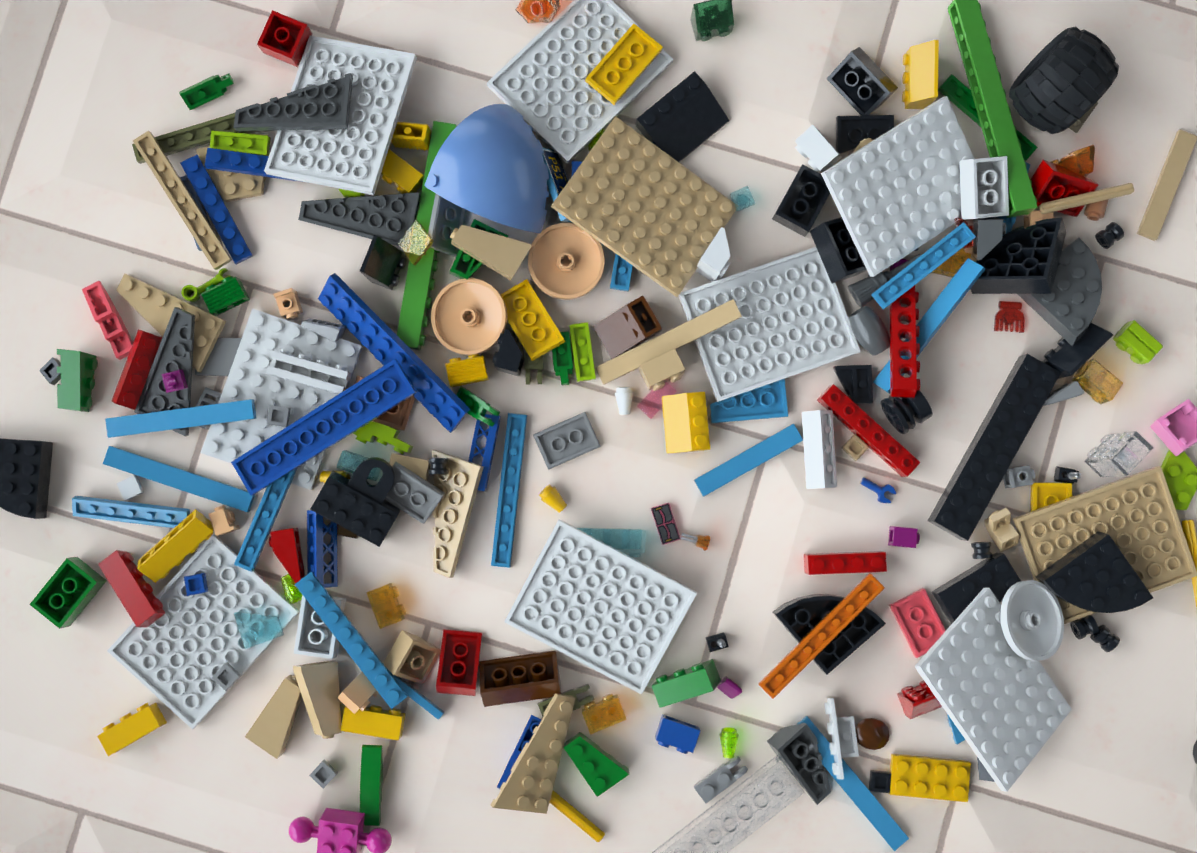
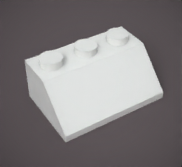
[695,227,731,282]

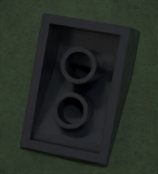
[360,235,407,290]

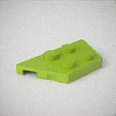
[1161,449,1197,510]

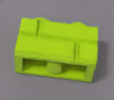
[1113,320,1163,364]

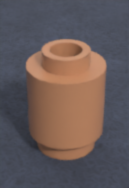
[1084,199,1109,221]

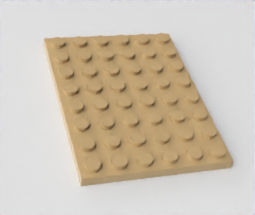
[551,116,738,297]
[1013,466,1197,624]

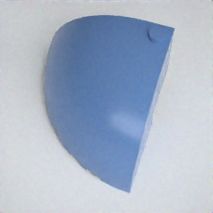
[424,104,549,233]

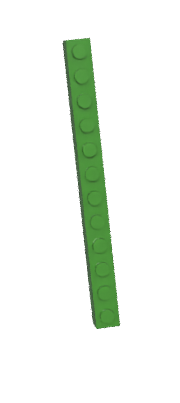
[948,0,1037,218]
[397,121,457,351]

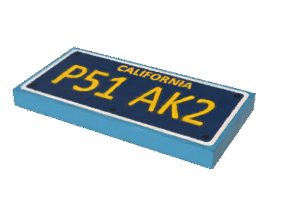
[542,148,573,223]

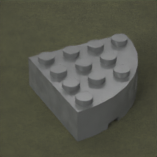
[1018,238,1102,346]

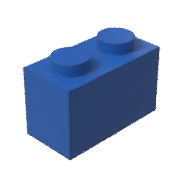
[655,714,701,754]

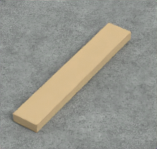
[1137,129,1197,241]

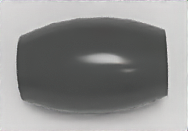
[849,306,890,356]

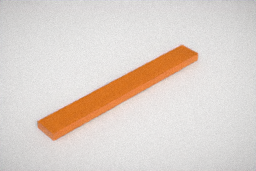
[758,573,885,699]

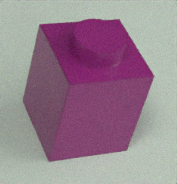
[888,526,920,548]

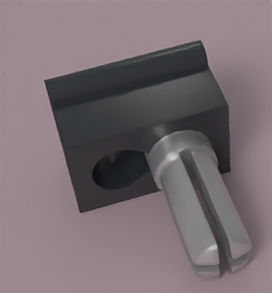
[1054,466,1081,485]
[705,632,729,652]

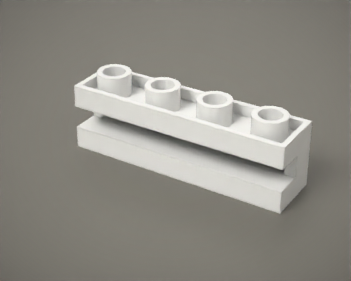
[266,349,351,394]
[802,410,837,489]

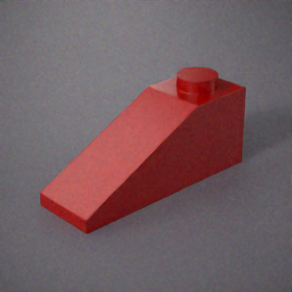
[269,528,305,583]

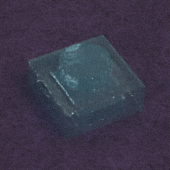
[730,186,755,212]

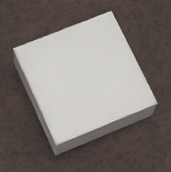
[116,475,144,501]

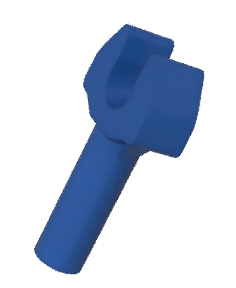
[860,477,896,503]

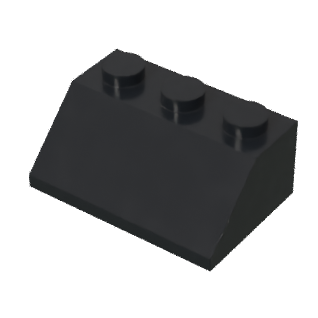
[827,47,898,115]
[1042,323,1113,379]

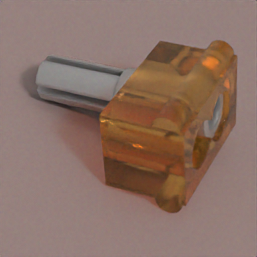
[681,533,710,551]

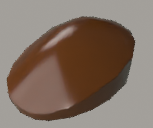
[855,718,889,750]

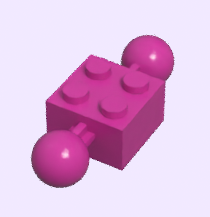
[289,808,392,853]

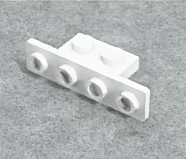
[824,698,859,779]

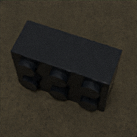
[772,164,830,237]
[810,217,867,284]

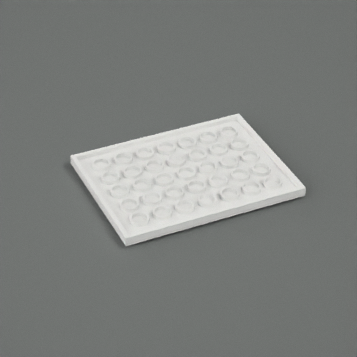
[487,0,673,164]
[264,36,417,195]
[821,96,974,277]
[679,247,861,402]
[201,308,363,490]
[504,519,697,695]
[107,534,299,729]
[914,588,1072,792]

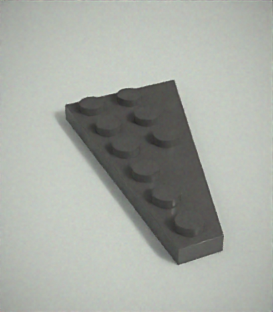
[234,73,353,131]
[298,192,421,249]
[134,307,195,436]

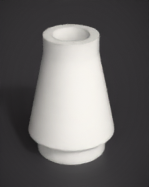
[615,387,634,415]

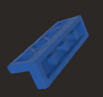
[468,414,501,492]
[307,510,338,588]

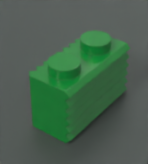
[201,276,250,316]

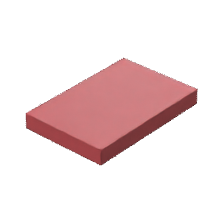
[889,588,946,658]

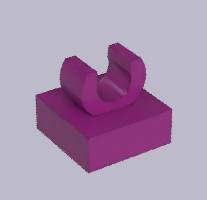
[161,369,188,393]

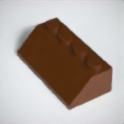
[479,650,561,707]

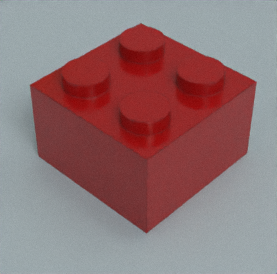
[257,10,313,67]

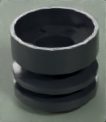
[880,391,933,434]

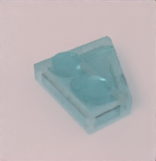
[234,611,284,649]

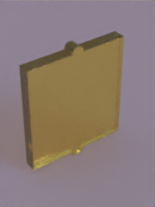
[398,220,434,266]

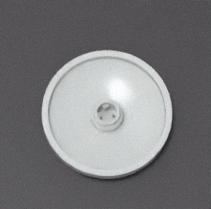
[1000,580,1064,661]

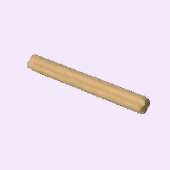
[1039,183,1134,214]

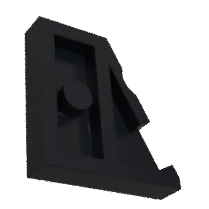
[833,365,873,404]

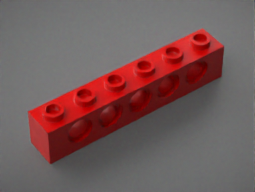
[890,285,920,398]
[817,384,920,477]

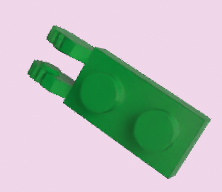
[456,386,500,427]

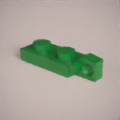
[179,73,234,110]
[552,331,573,386]

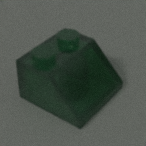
[690,0,734,41]

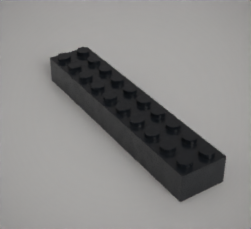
[928,354,1061,541]

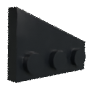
[836,115,894,154]

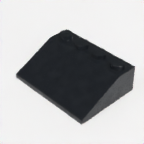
[636,71,729,162]

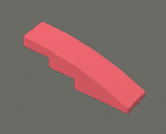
[82,281,133,360]

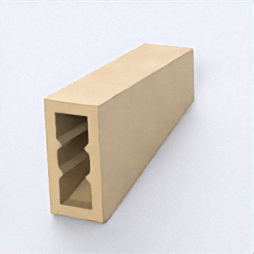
[450,225,532,281]
[293,661,341,739]
[245,675,302,759]

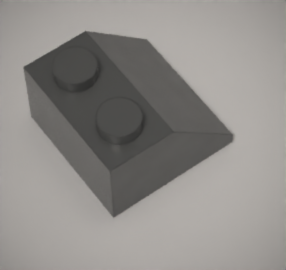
[972,217,1006,260]

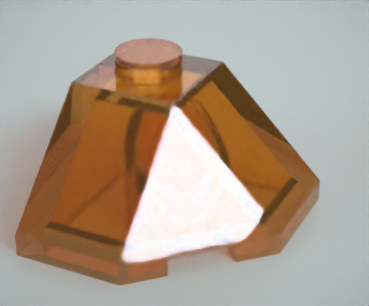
[515,0,561,23]
[1051,145,1095,178]

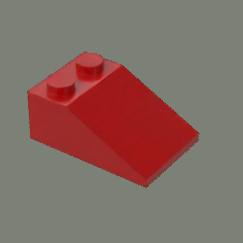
[1031,160,1099,217]
[436,629,482,696]

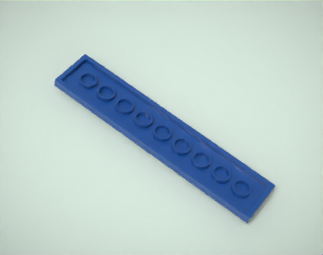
[318,273,470,433]
[231,359,417,496]

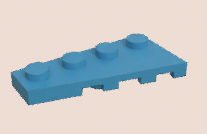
[709,379,788,423]

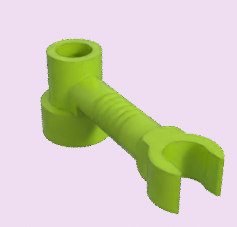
[181,268,231,302]

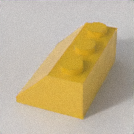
[902,40,939,109]
[662,392,710,454]

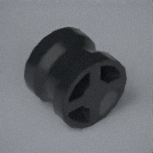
[428,458,448,474]
[971,542,993,559]

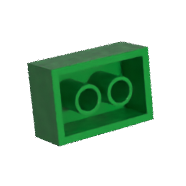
[29,557,107,629]

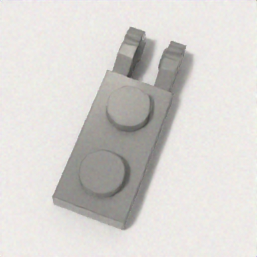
[694,756,748,804]

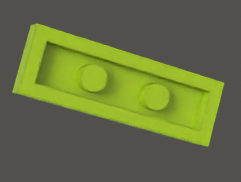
[210,131,270,156]
[569,322,596,382]

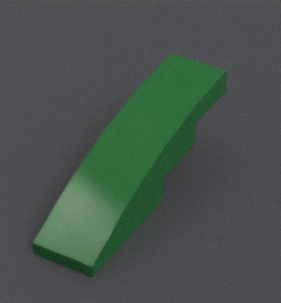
[360,745,383,826]

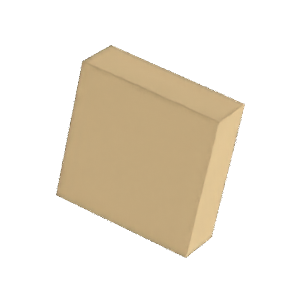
[842,434,869,461]

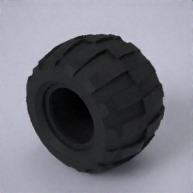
[1009,26,1119,134]

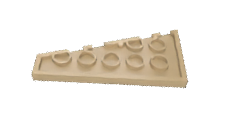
[116,273,226,373]
[432,450,484,578]
[491,693,576,814]

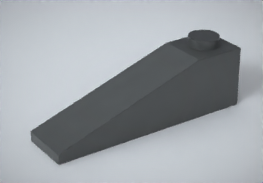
[767,723,831,805]

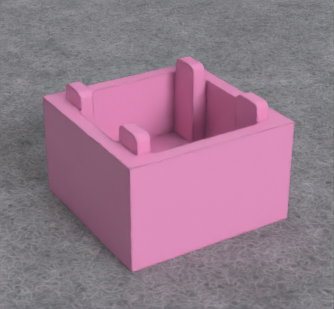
[1150,399,1197,456]

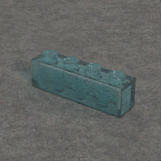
[575,527,646,557]

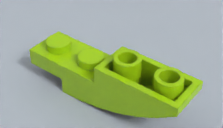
[353,421,413,455]

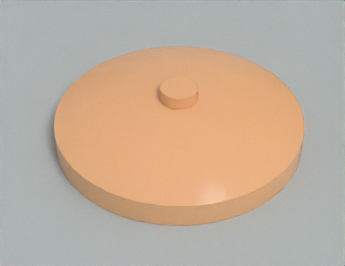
[528,223,605,300]
[431,278,507,355]

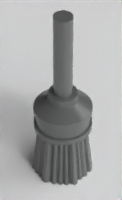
[848,254,921,308]

